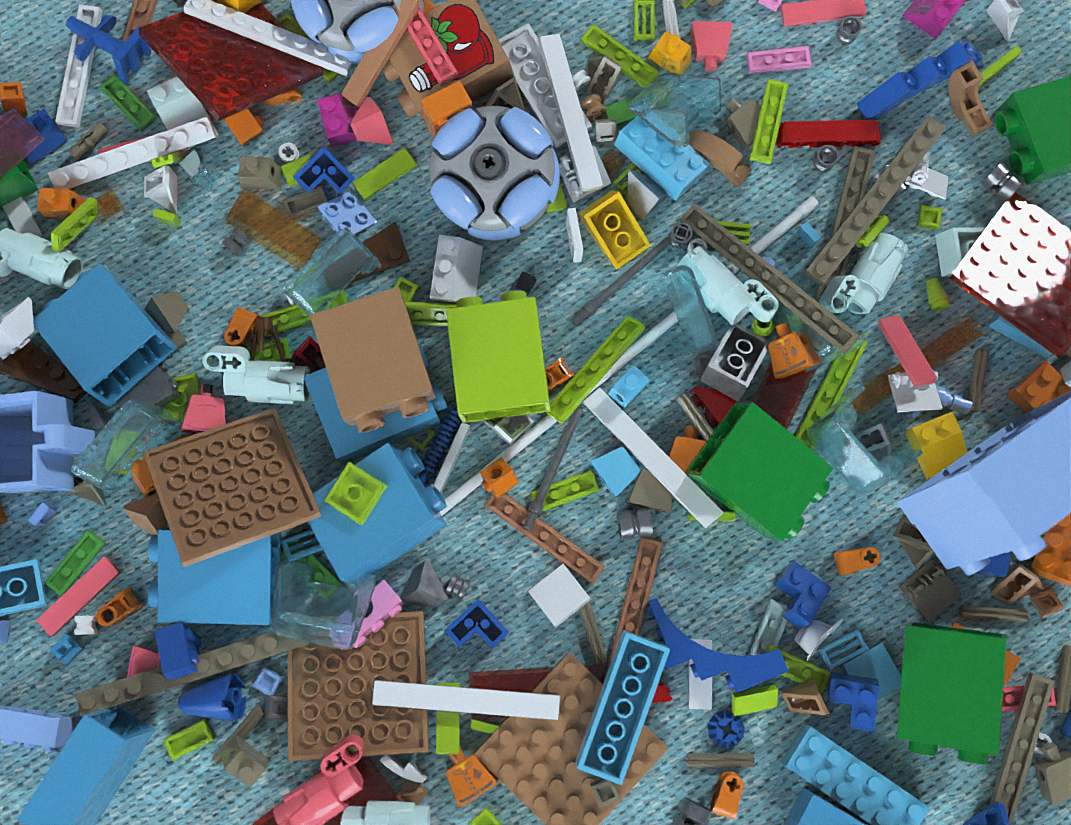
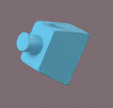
[608,365,650,410]
[590,446,641,498]

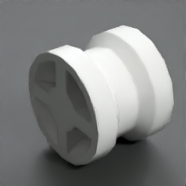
[74,616,98,635]

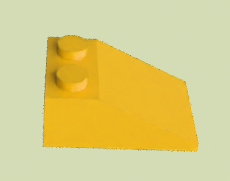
[577,190,651,270]
[904,412,967,480]

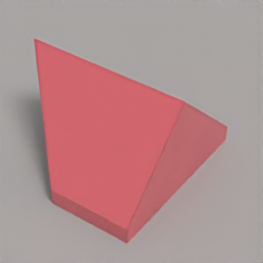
[350,97,393,145]

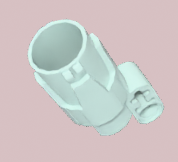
[0,228,83,289]
[819,233,909,314]
[675,246,779,325]
[202,346,310,404]
[341,801,430,825]

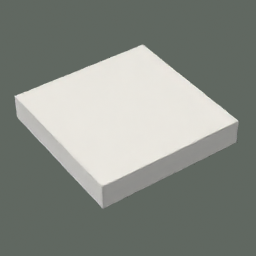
[566,208,583,263]
[528,564,591,627]

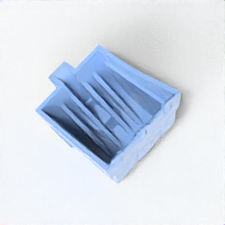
[0,391,95,493]

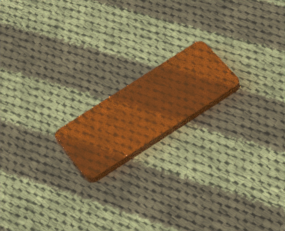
[226,190,321,269]

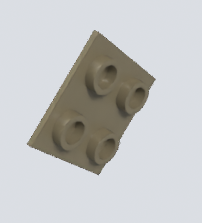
[899,559,962,622]

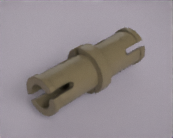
[68,122,109,161]

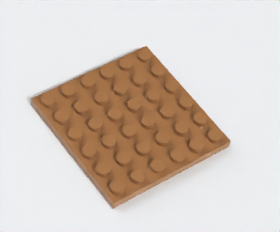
[143,408,321,568]
[287,611,429,761]
[474,651,669,825]

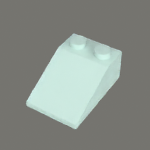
[147,72,219,152]
[935,228,1010,277]

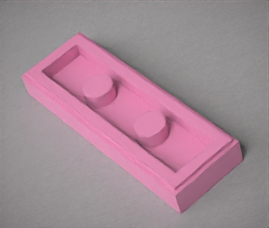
[746,46,811,74]

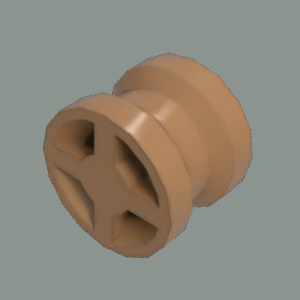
[581,94,607,121]

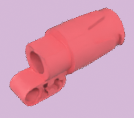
[273,735,364,825]

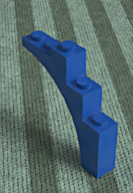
[856,40,984,120]
[646,598,789,692]

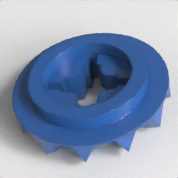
[708,710,745,748]

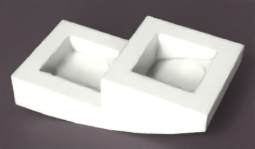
[380,754,427,783]

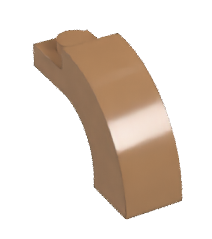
[948,61,993,137]
[685,130,751,187]

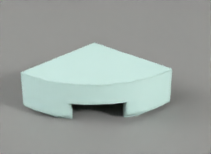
[179,149,201,180]

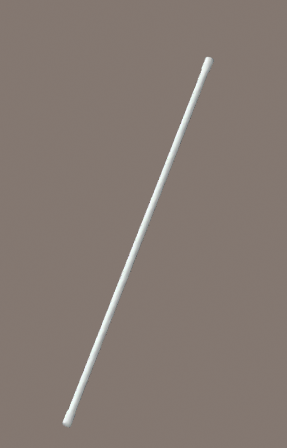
[345,196,819,591]

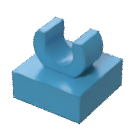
[50,633,84,666]

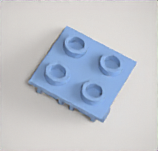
[317,190,376,243]

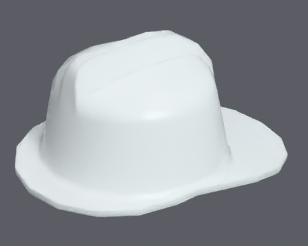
[795,619,843,661]

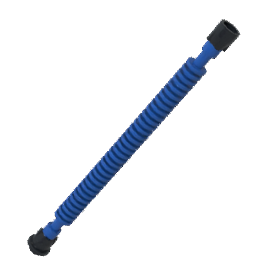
[419,272,537,487]

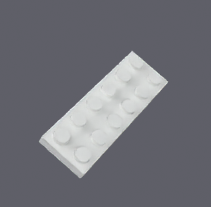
[498,23,592,149]

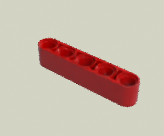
[777,120,881,148]

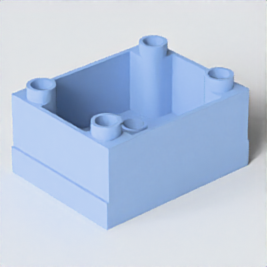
[897,391,1071,576]

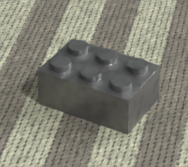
[700,323,771,402]

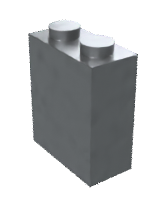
[116,360,181,423]

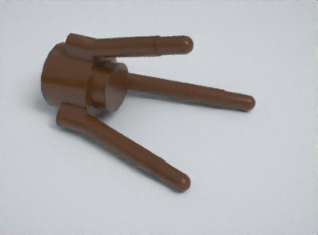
[250,317,286,362]

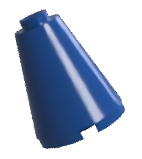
[178,674,247,721]

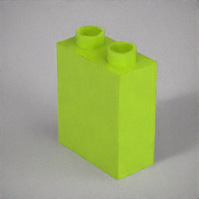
[446,290,551,423]

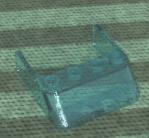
[70,399,181,490]

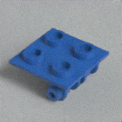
[8,109,67,165]

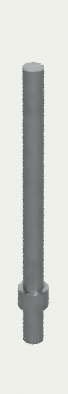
[571,237,671,326]
[523,408,583,530]

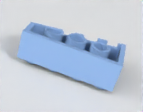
[0,705,83,751]

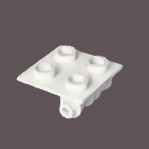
[559,145,611,202]
[905,154,948,200]
[888,371,943,412]

